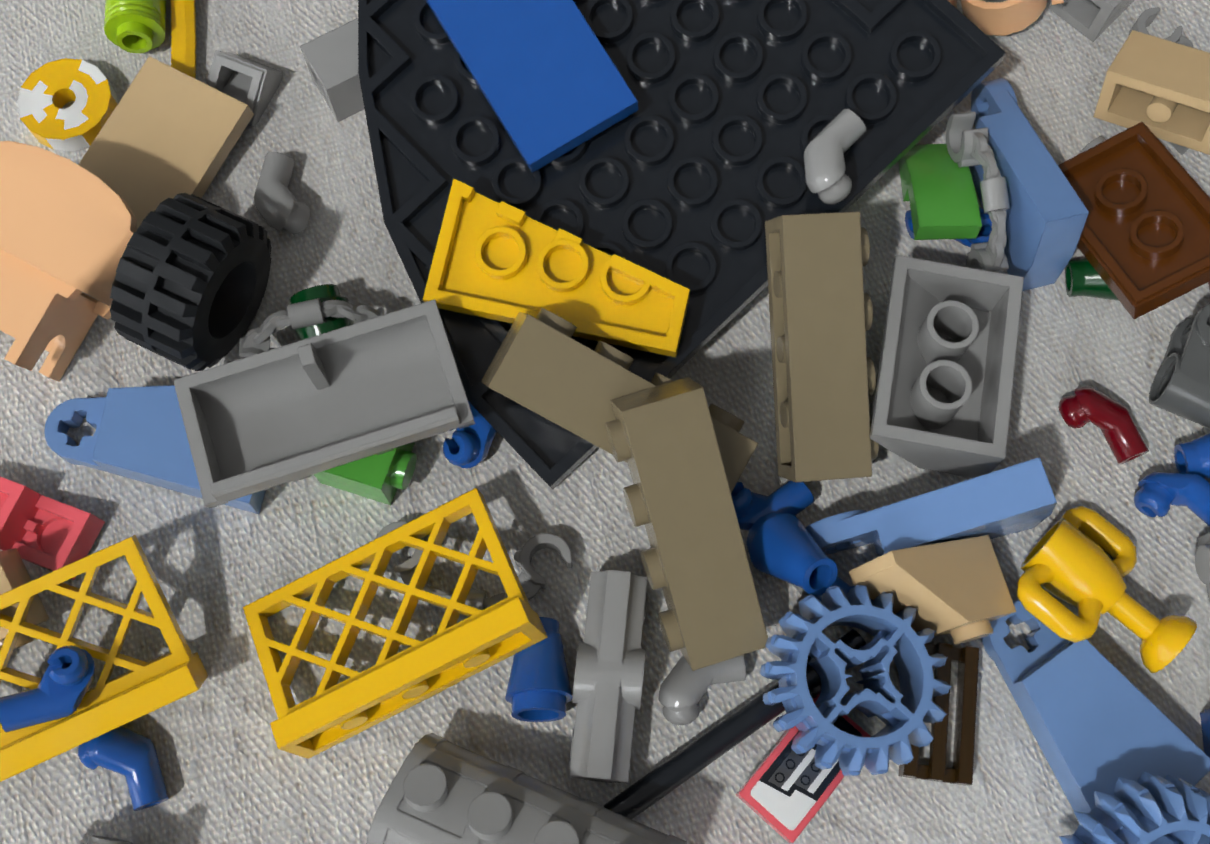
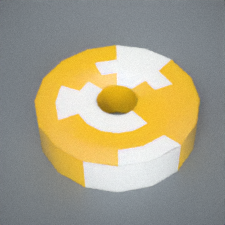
[17,58,118,152]

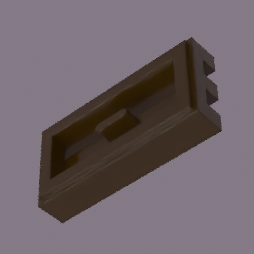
[898,642,979,786]

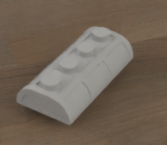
[173,299,475,508]
[366,733,687,844]

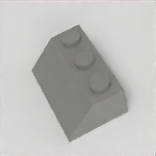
[870,255,1024,478]

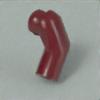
[1058,387,1149,464]

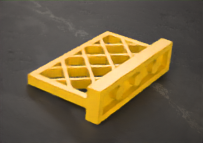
[243,488,548,759]
[0,535,208,782]

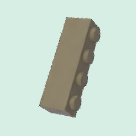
[765,212,879,482]
[481,308,759,493]
[605,377,768,671]

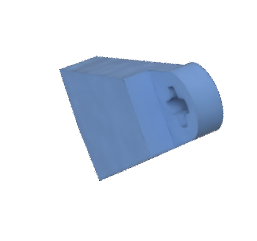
[969,78,1089,291]
[44,385,266,514]
[806,457,1057,557]
[981,600,1210,813]

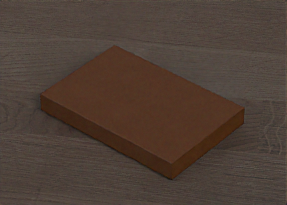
[1058,122,1210,319]

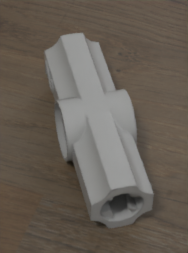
[569,570,648,784]

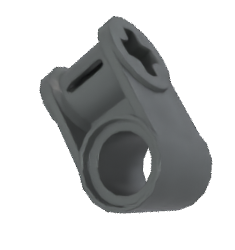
[1149,303,1210,428]

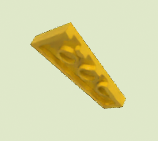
[423,178,690,358]

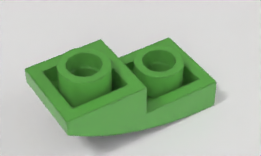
[898,144,982,240]

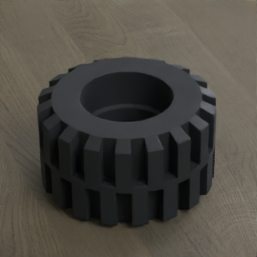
[110,193,272,371]

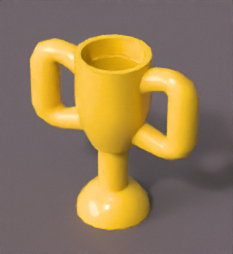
[1017,506,1197,673]

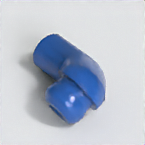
[1134,472,1210,527]
[0,645,95,732]

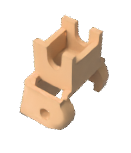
[0,141,137,382]

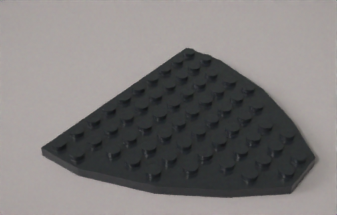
[358,0,1006,490]

